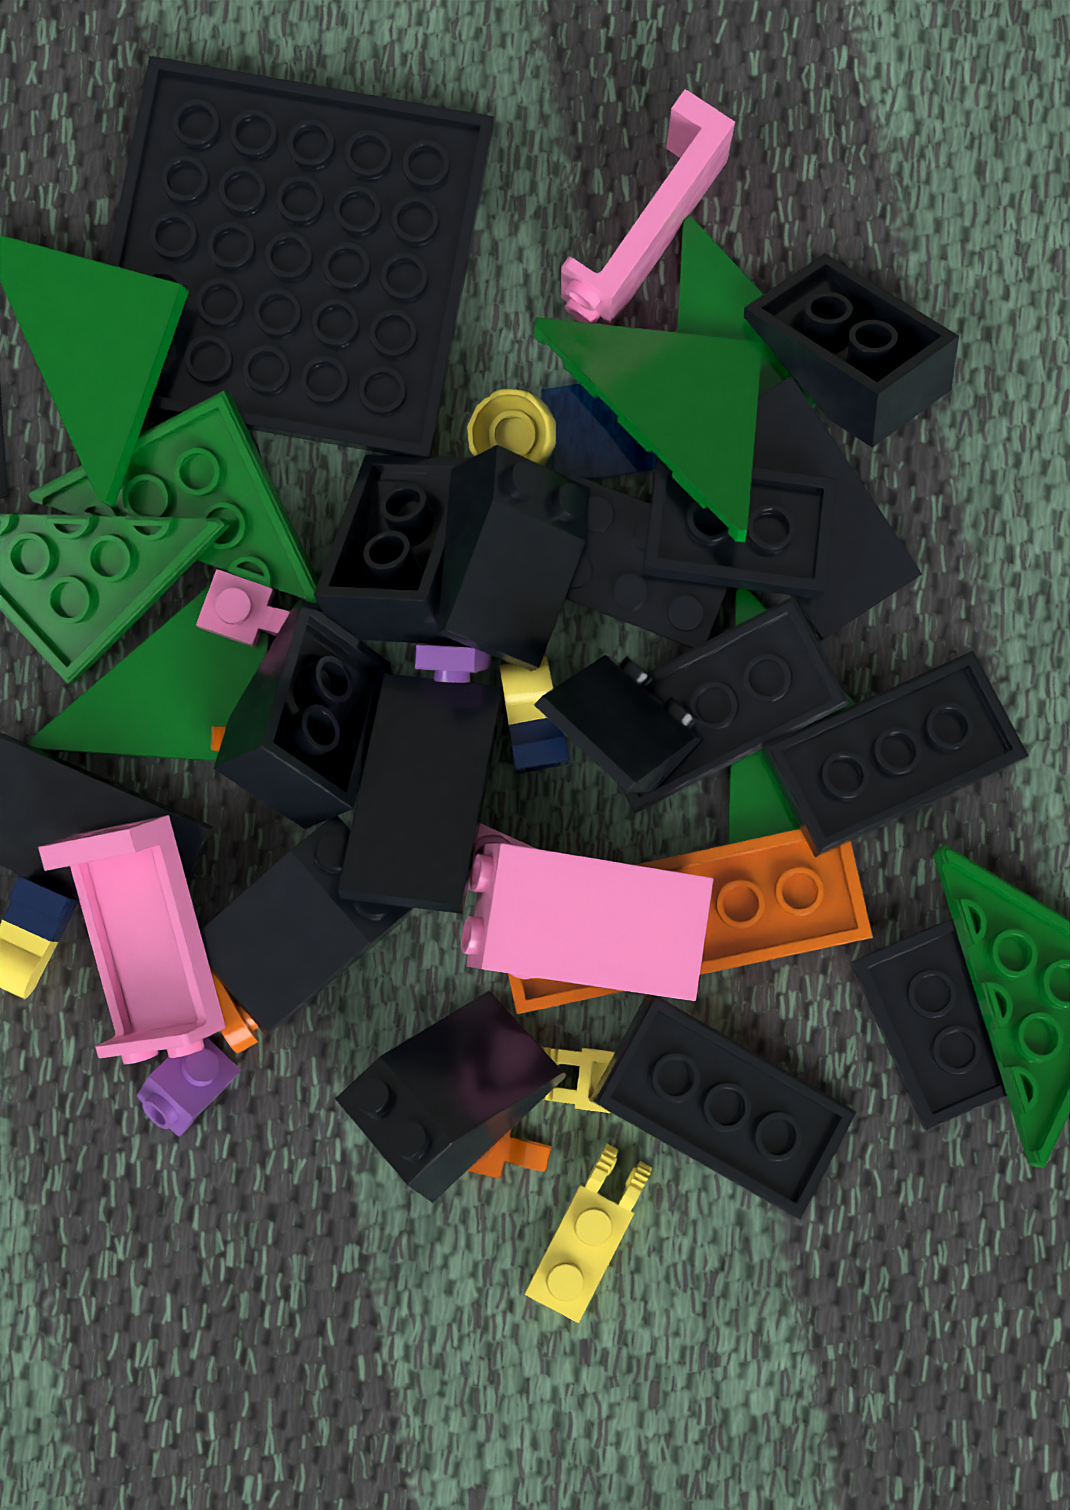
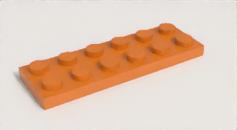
[508,829,873,1014]

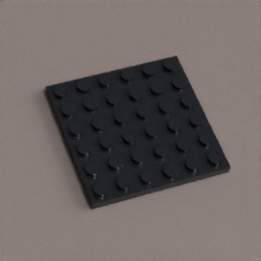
[107,56,495,457]

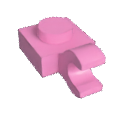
[196,569,290,648]

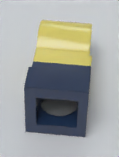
[499,656,569,774]
[0,876,79,999]

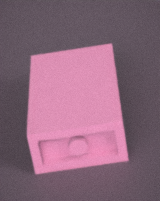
[561,89,735,325]
[38,815,226,1064]
[461,843,713,1001]

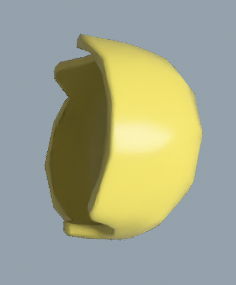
[467,389,556,466]

